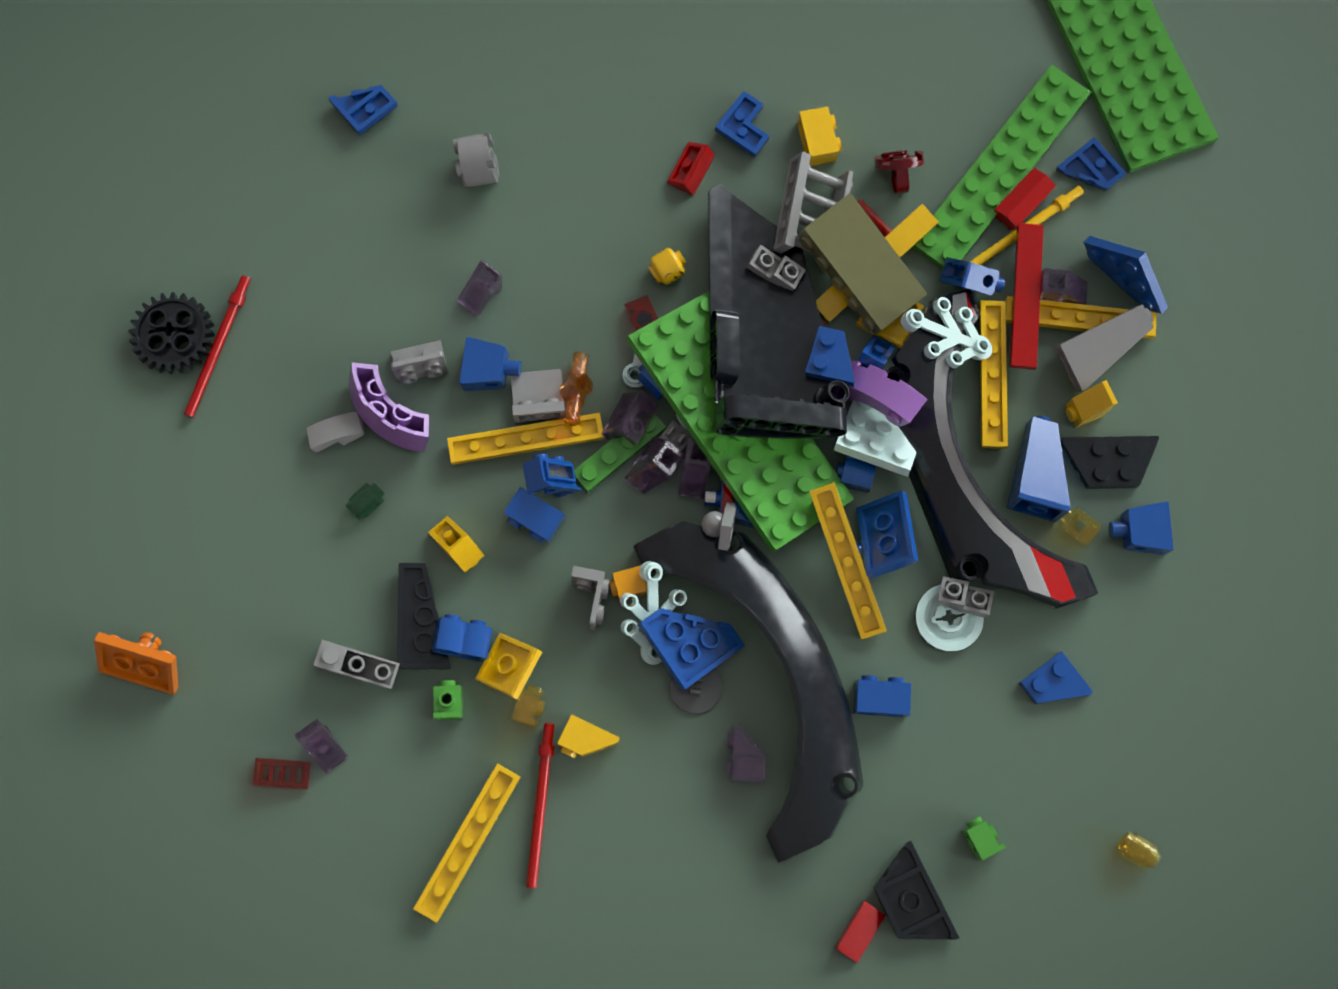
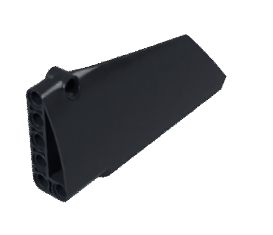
[708,184,850,439]

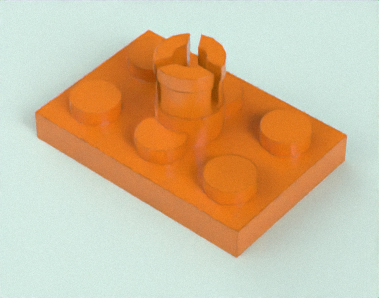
[94,632,179,695]

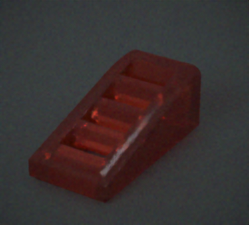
[252,758,311,790]

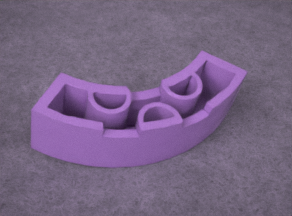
[834,360,927,427]
[348,362,429,452]

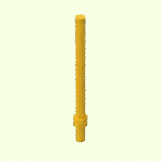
[970,186,1084,265]

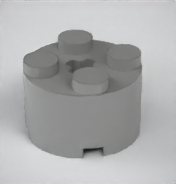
[453,133,499,188]

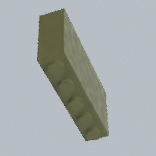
[798,193,927,334]

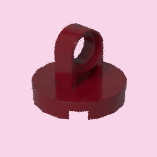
[874,150,924,194]

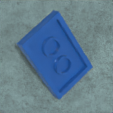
[856,490,918,579]

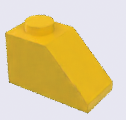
[1065,380,1118,428]
[428,516,485,573]
[557,714,620,759]

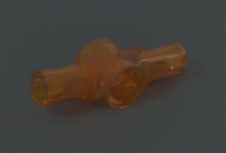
[560,351,593,426]

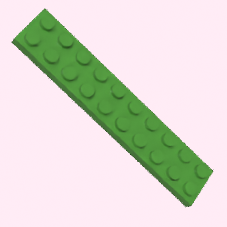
[911,65,1091,270]

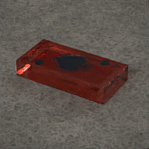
[624,295,658,331]

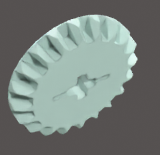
[915,585,984,652]

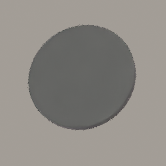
[669,668,722,714]

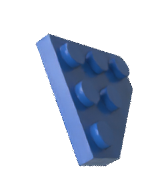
[1083,236,1168,314]
[637,608,745,691]

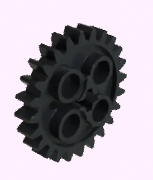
[128,292,215,374]

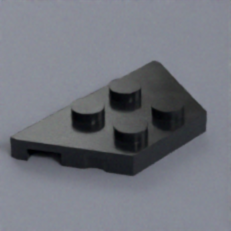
[1060,436,1159,489]
[873,841,959,940]

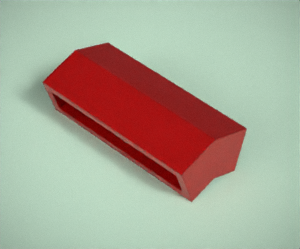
[995,168,1056,230]

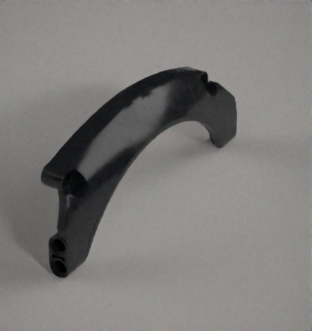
[633,522,863,863]

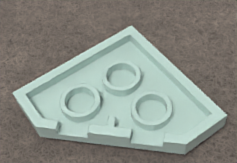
[834,401,916,477]

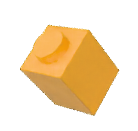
[609,566,647,602]

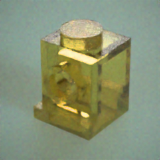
[1060,506,1103,547]
[511,685,546,728]

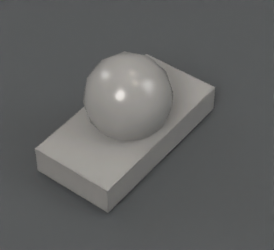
[701,502,737,550]

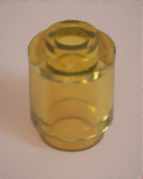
[1117,831,1161,870]

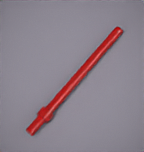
[184,275,251,418]
[526,723,555,888]

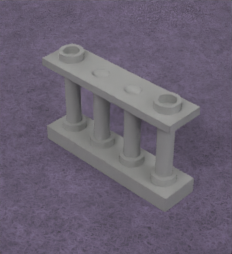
[773,151,853,254]

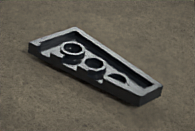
[397,563,451,669]

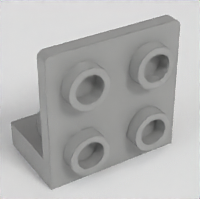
[391,340,448,384]
[511,369,566,424]
[571,566,610,631]

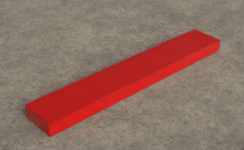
[1009,223,1044,370]

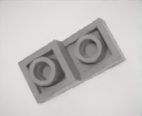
[746,245,805,291]
[306,412,365,453]
[938,576,994,619]

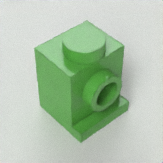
[433,680,463,720]
[961,816,1006,860]

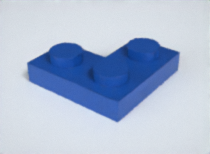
[715,91,769,158]

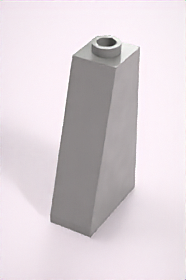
[1054,304,1154,392]

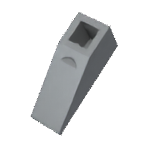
[313,640,400,689]

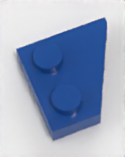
[1056,137,1126,192]
[1019,651,1093,704]

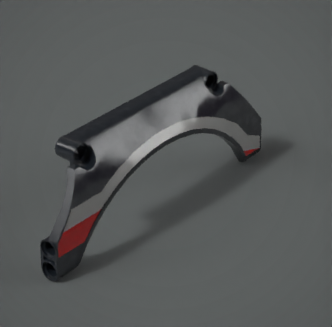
[885,289,1098,609]

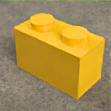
[797,106,842,166]

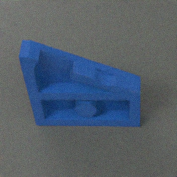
[328,85,398,135]
[805,326,855,387]

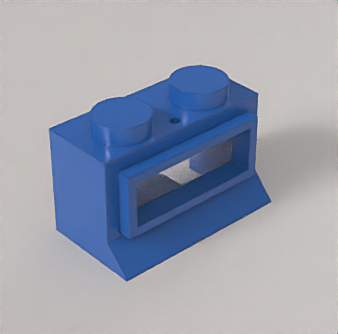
[522,454,582,498]

